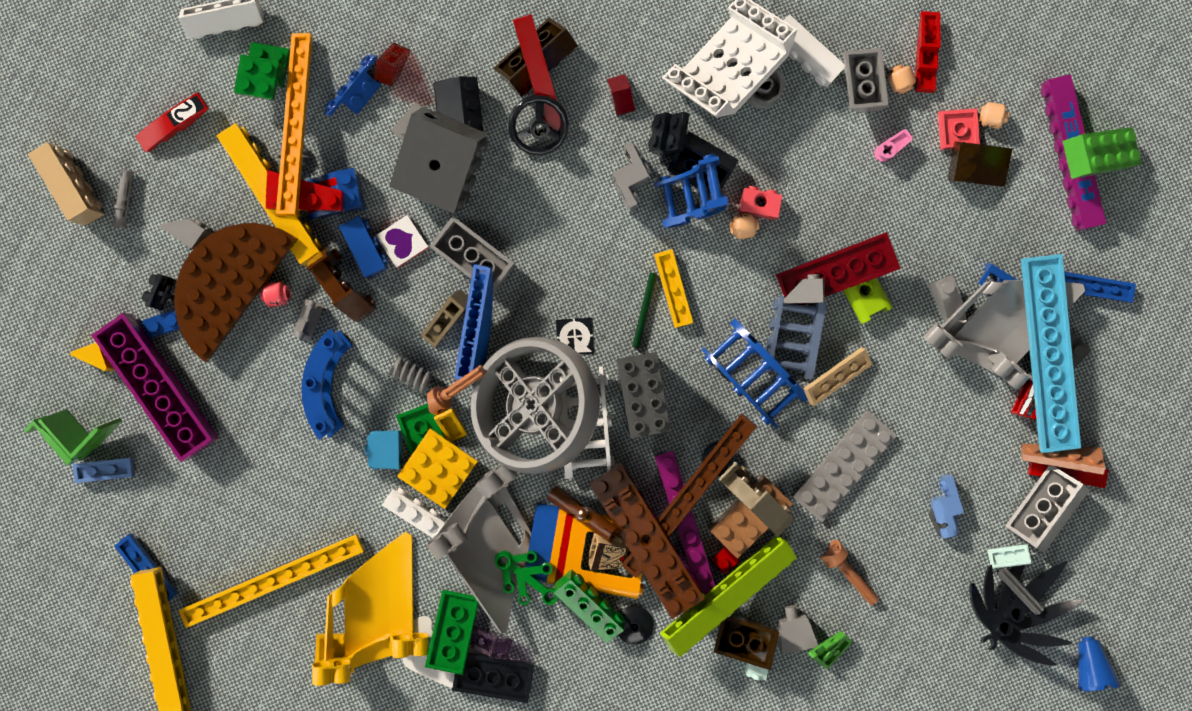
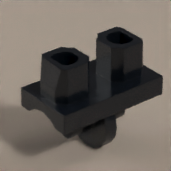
[141,273,175,311]

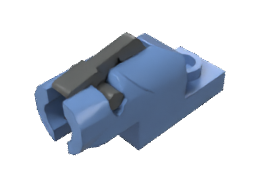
[928,474,964,538]

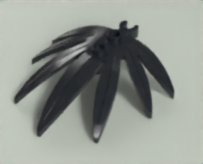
[969,548,1084,666]

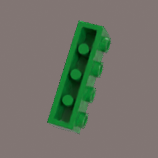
[553,570,625,643]

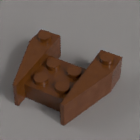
[306,246,377,322]

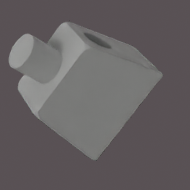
[778,605,818,654]

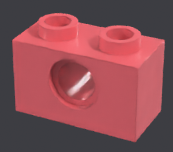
[738,186,782,220]

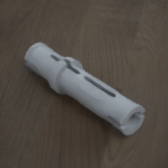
[112,169,134,228]

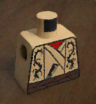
[588,532,631,571]

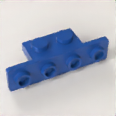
[324,54,381,117]

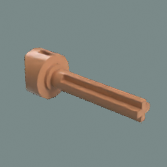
[426,365,487,415]
[819,540,878,606]

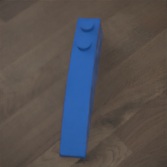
[454,264,493,383]

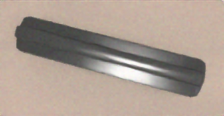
[998,568,1044,615]

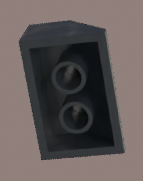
[433,76,483,132]
[667,131,739,189]

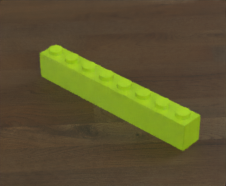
[660,536,797,658]

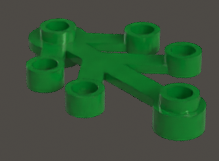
[495,550,558,605]

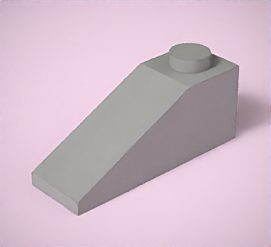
[928,275,967,322]

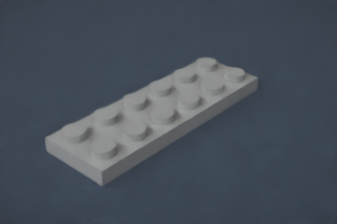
[792,410,897,522]

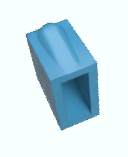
[365,430,402,470]

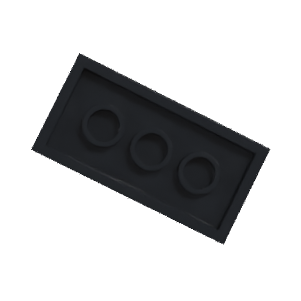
[452,652,535,703]

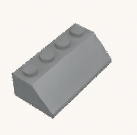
[1005,465,1090,553]

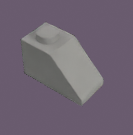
[160,219,210,249]
[784,274,825,303]

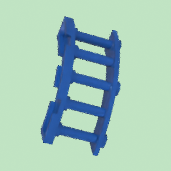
[654,154,730,229]
[701,318,808,428]
[301,329,353,440]

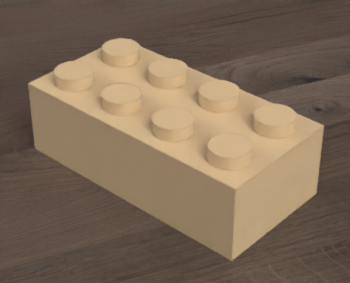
[28,142,104,226]

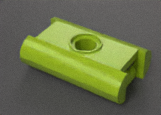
[843,278,893,324]

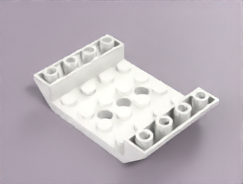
[662,0,798,118]

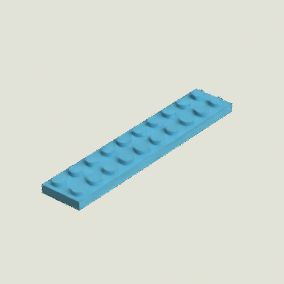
[1021,254,1081,453]

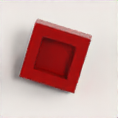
[711,547,739,574]

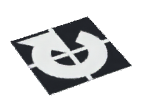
[556,317,594,354]

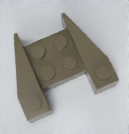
[719,462,794,537]

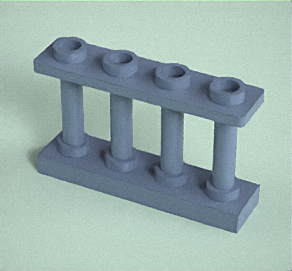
[766,295,827,379]

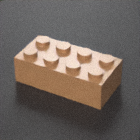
[708,475,792,559]

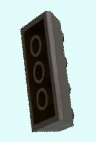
[493,17,578,97]

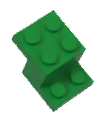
[234,42,290,101]

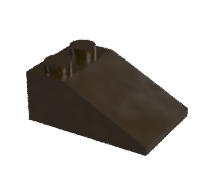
[947,141,1012,187]
[713,613,780,670]

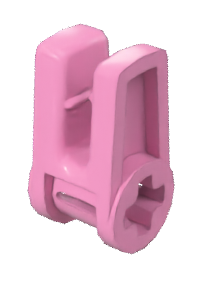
[874,129,913,162]

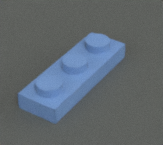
[73,457,135,483]

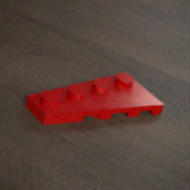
[265,170,344,211]

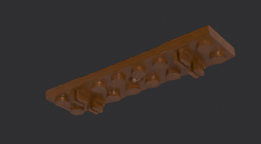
[590,463,706,619]

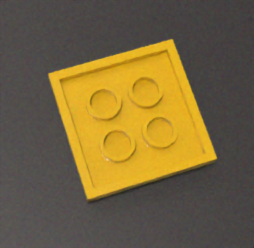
[397,428,478,509]

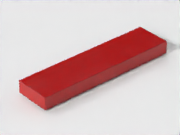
[1027,462,1109,488]

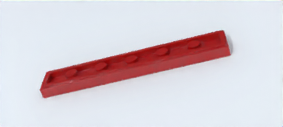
[512,14,561,131]

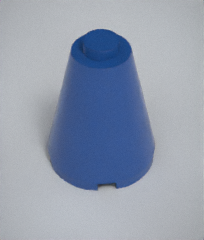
[1078,636,1120,691]

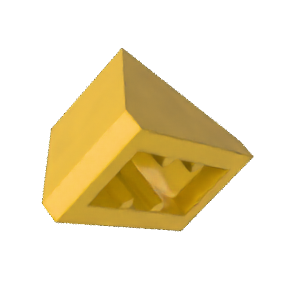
[70,343,114,371]
[434,408,467,442]

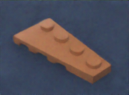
[1021,444,1105,475]

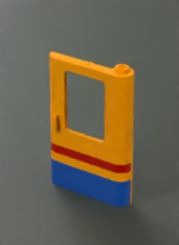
[526,503,644,599]

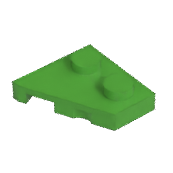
[808,631,853,670]

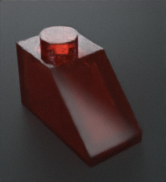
[374,42,410,86]

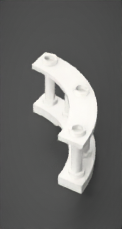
[560,367,615,479]

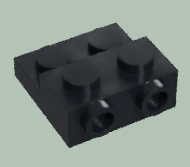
[648,111,690,156]

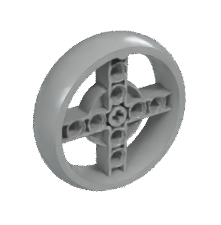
[471,337,600,474]

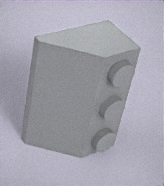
[843,48,889,113]

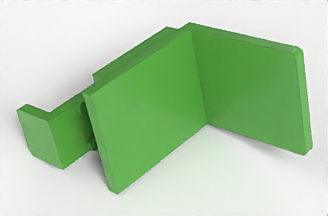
[24,409,123,466]

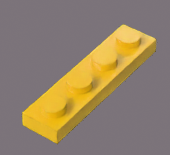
[654,249,693,328]

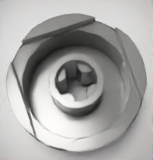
[747,69,785,109]

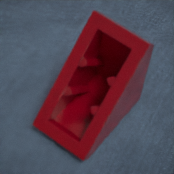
[607,74,635,116]

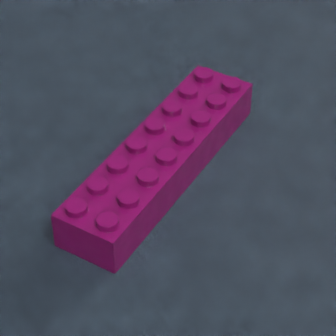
[91,313,220,462]

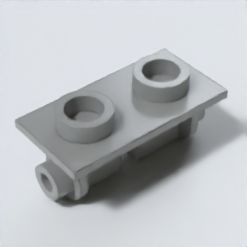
[292,299,324,341]

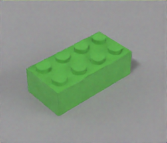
[1063,127,1142,179]

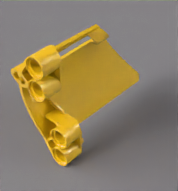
[312,532,429,686]

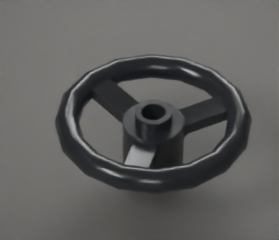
[508,95,569,156]

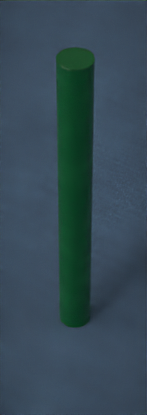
[632,272,657,348]

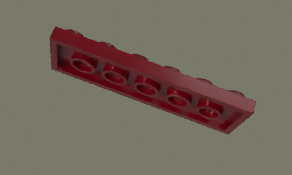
[776,232,901,305]

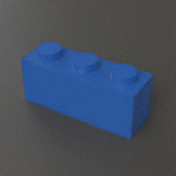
[339,216,389,279]

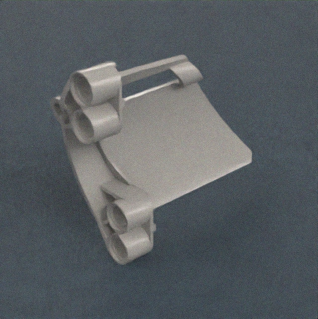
[923,280,1085,391]
[426,464,532,634]

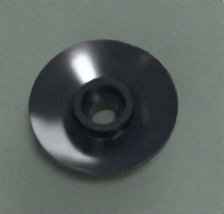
[618,606,654,645]

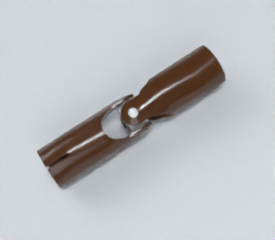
[548,486,619,542]

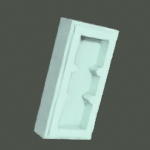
[988,544,1032,569]

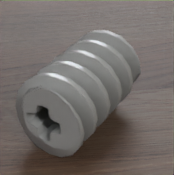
[388,356,431,394]

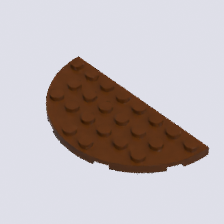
[174,223,298,362]

